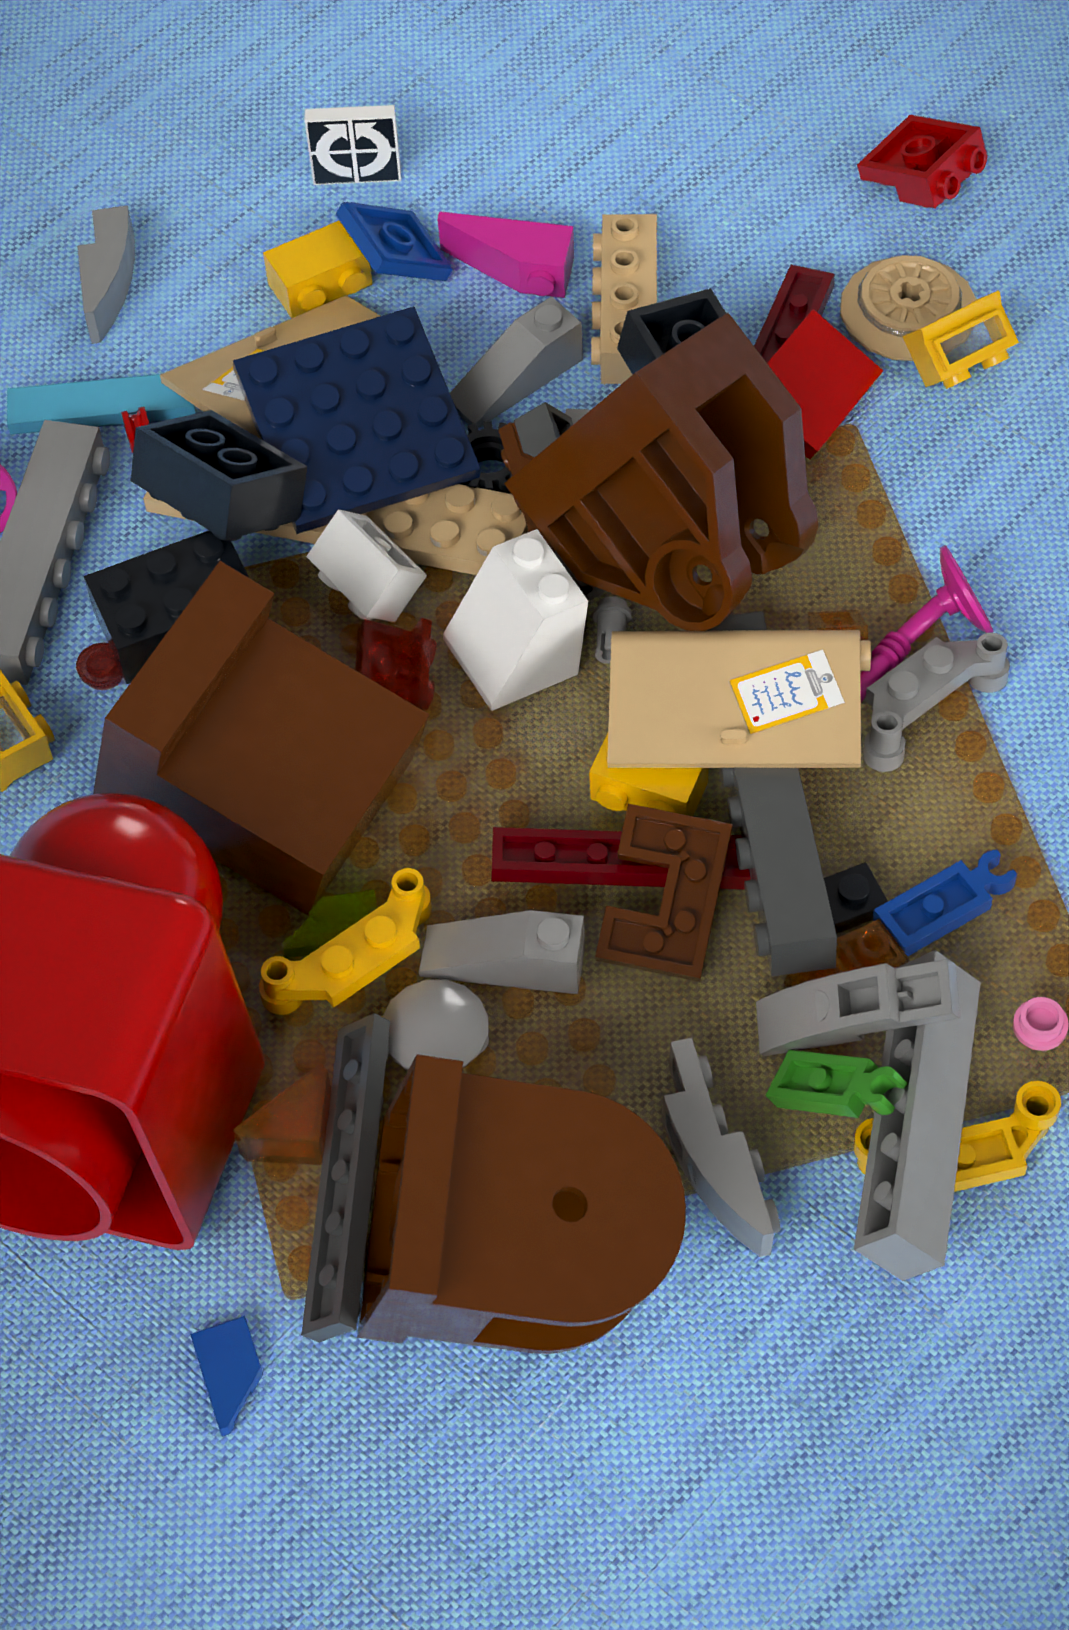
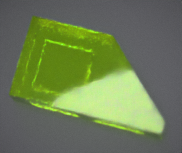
[282,890,377,958]

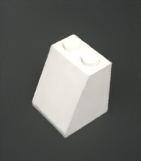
[443,529,588,711]

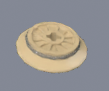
[840,255,976,361]

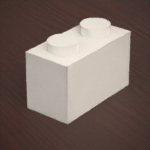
[306,509,427,622]

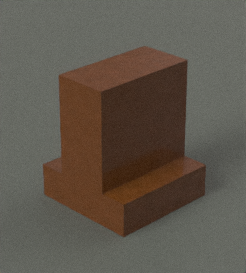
[93,561,430,916]

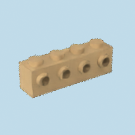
[591,214,657,384]

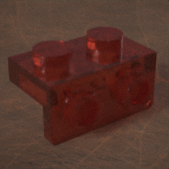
[355,617,437,710]

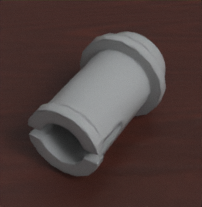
[592,597,632,664]

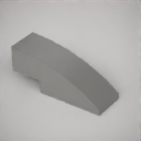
[77,205,135,344]

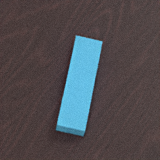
[7,374,196,435]

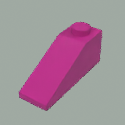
[438,211,574,298]

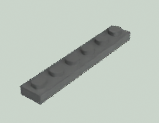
[301,1013,391,1342]

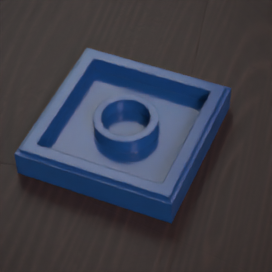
[336,202,453,281]

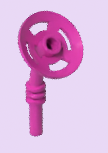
[860,545,994,703]

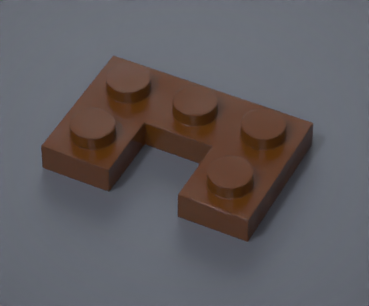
[595,803,733,982]

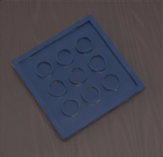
[233,306,481,534]

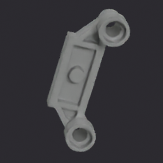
[863,633,1010,772]

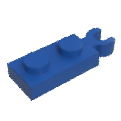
[873,850,1017,959]

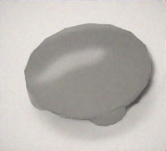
[383,979,489,1070]

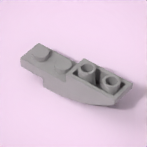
[756,959,961,1056]
[662,1037,780,1257]

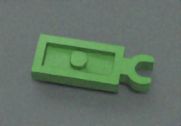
[765,1050,907,1118]

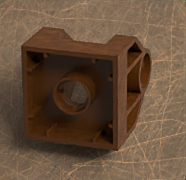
[504,313,819,631]

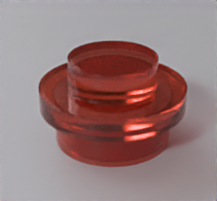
[76,643,123,690]

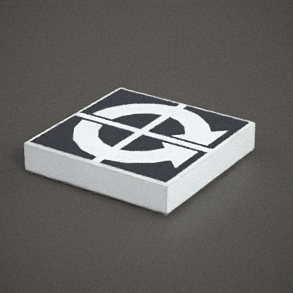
[305,105,401,185]

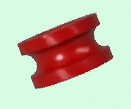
[121,406,149,453]

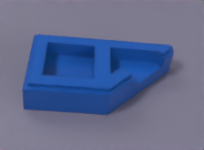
[190,1316,263,1437]

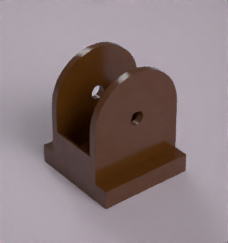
[357,1054,686,1354]

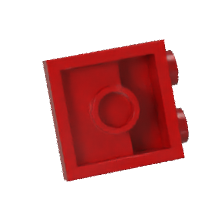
[857,115,988,209]

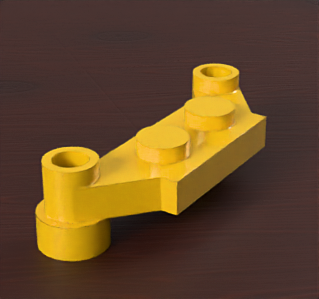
[259,868,432,1015]
[853,1081,1061,1192]

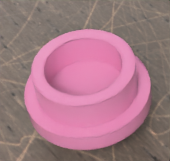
[1013,997,1069,1051]

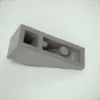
[450,296,583,429]
[419,910,585,994]

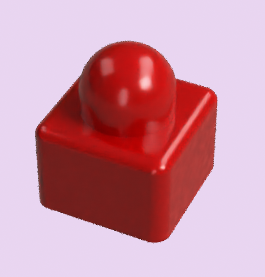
[0,793,265,1250]

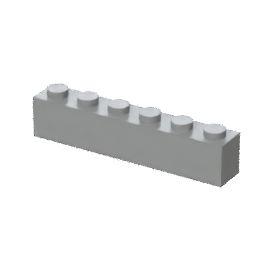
[0,420,110,685]
[854,950,981,1281]

